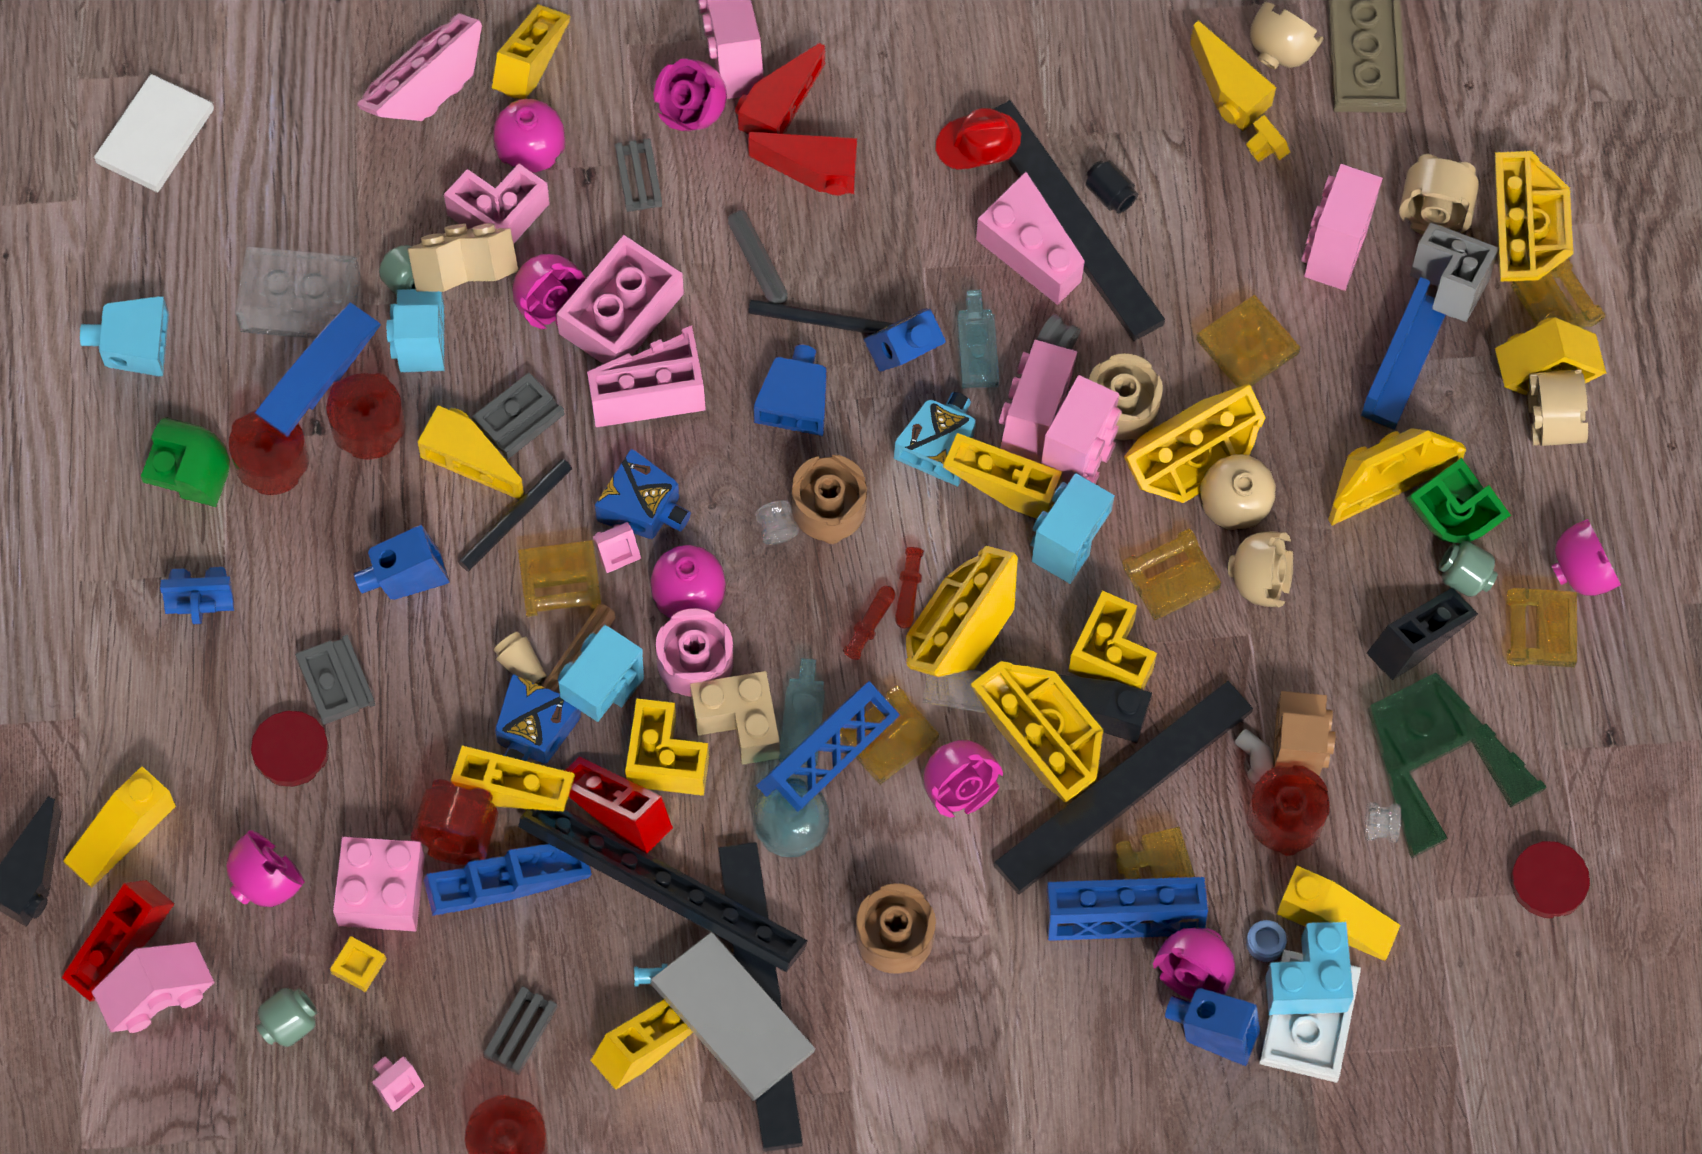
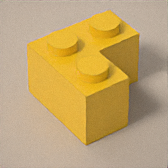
[1495,317,1606,395]
[1068,590,1157,690]
[626,698,709,796]

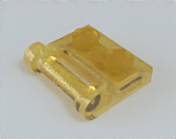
[1511,258,1606,328]
[1122,528,1221,621]
[518,540,602,617]
[1507,588,1577,668]
[840,685,939,785]

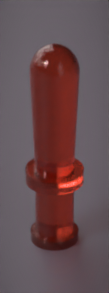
[895,547,924,629]
[843,586,896,660]

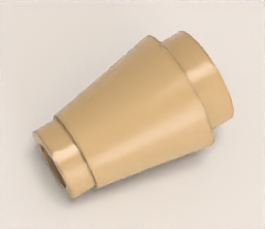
[494,631,547,685]

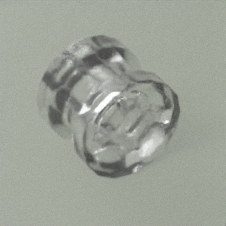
[755,500,799,545]
[1364,802,1401,843]

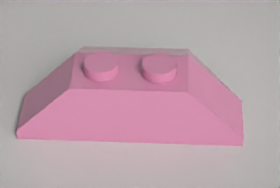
[357,13,482,121]

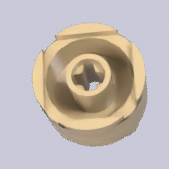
[1399,154,1479,235]
[1089,354,1163,440]
[1527,369,1588,446]

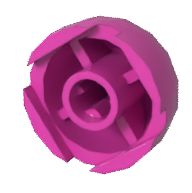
[654,58,727,132]
[494,99,565,173]
[512,254,586,329]
[1551,519,1621,596]
[650,545,726,619]
[924,740,1003,817]
[226,830,305,907]
[1153,928,1235,1000]

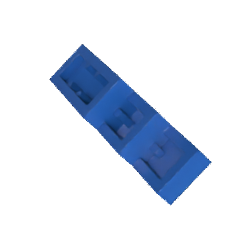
[255,302,381,437]
[424,844,592,916]

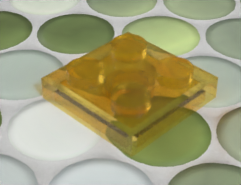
[1196,294,1301,388]

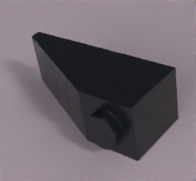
[1367,588,1478,680]
[1059,675,1152,743]
[0,796,62,927]

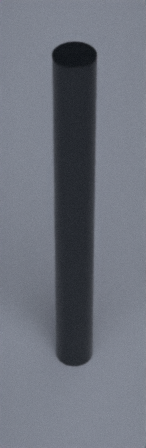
[748,299,894,334]
[458,459,572,572]

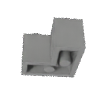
[1410,222,1499,322]

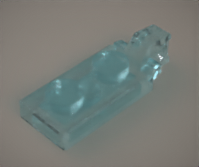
[957,290,999,388]
[779,658,825,766]

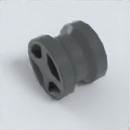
[1037,314,1081,350]

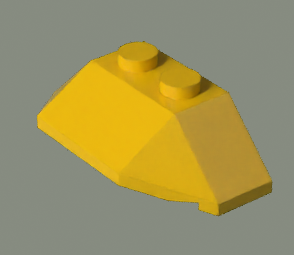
[1495,151,1573,282]
[1124,384,1265,503]
[1328,428,1466,526]
[906,546,1018,677]
[970,661,1103,802]

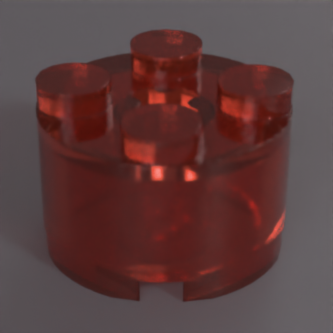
[326,373,405,460]
[229,410,309,495]
[1247,765,1330,856]
[410,779,499,865]
[465,1095,549,1154]

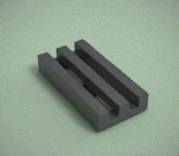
[615,138,662,212]
[483,986,558,1075]

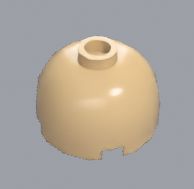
[1250,2,1323,70]
[1200,454,1276,530]
[1228,531,1293,608]

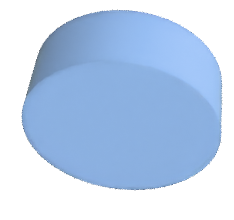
[1246,920,1287,962]

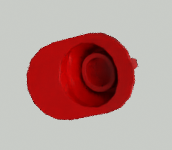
[936,108,1021,170]

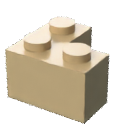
[408,223,518,292]
[690,671,780,765]

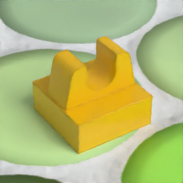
[1246,115,1291,162]
[330,936,386,992]

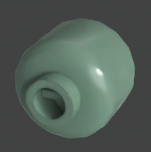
[379,245,416,296]
[1438,541,1498,597]
[256,988,318,1047]

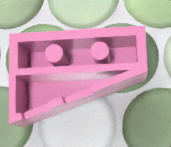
[698,0,763,99]
[976,172,1085,305]
[587,325,706,427]
[999,340,1077,464]

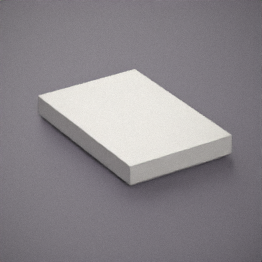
[94,74,214,192]
[1259,950,1361,1082]

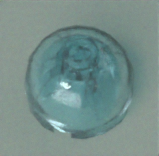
[753,778,829,857]

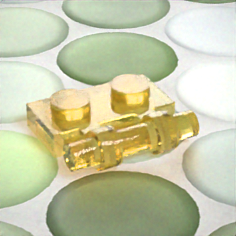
[1115,826,1195,880]

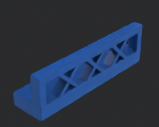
[1361,277,1446,430]
[756,681,900,812]
[1047,877,1208,941]

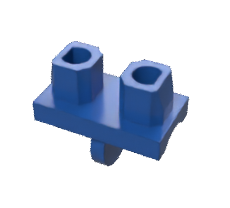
[160,567,234,624]

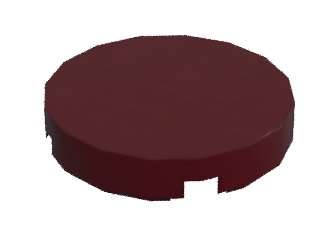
[251,710,329,787]
[1511,841,1590,918]

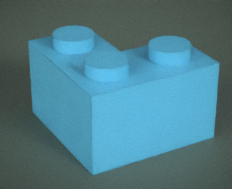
[386,289,445,372]
[1030,473,1115,584]
[558,625,644,722]
[1265,922,1354,1015]

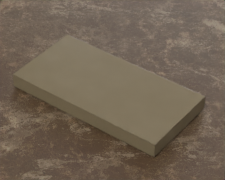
[1328,0,1407,113]

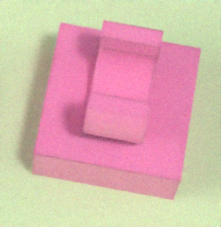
[593,522,641,573]
[372,1056,424,1112]

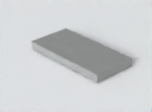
[651,932,815,1101]

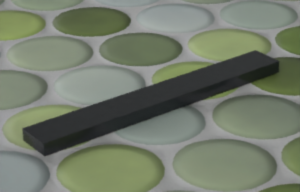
[994,100,1165,342]
[994,681,1253,895]
[518,809,808,972]
[718,842,803,1152]

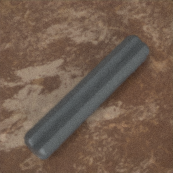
[728,210,788,304]

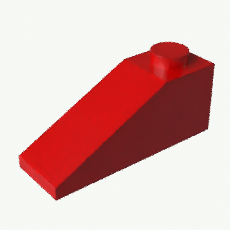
[735,43,826,134]
[748,132,857,196]
[564,756,673,853]
[61,880,175,1002]

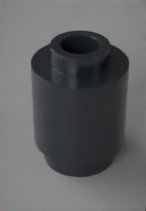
[1085,160,1138,214]

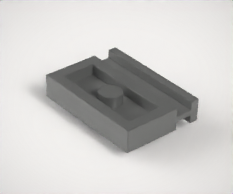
[472,373,565,459]
[295,635,375,725]

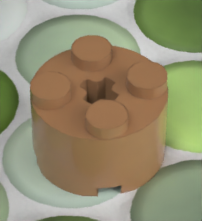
[792,455,867,544]
[856,884,936,974]

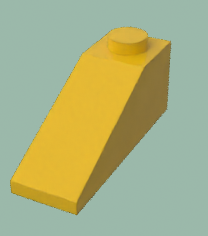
[492,4,570,99]
[1190,21,1276,131]
[417,405,524,500]
[943,433,1062,519]
[450,746,575,812]
[63,766,176,888]
[1277,866,1401,961]
[590,1000,693,1090]

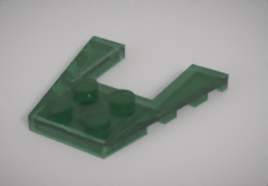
[1368,672,1547,859]

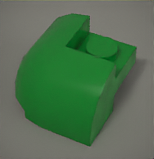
[141,417,230,507]
[1405,458,1511,543]

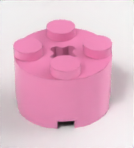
[656,609,733,697]

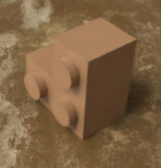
[1273,691,1336,781]

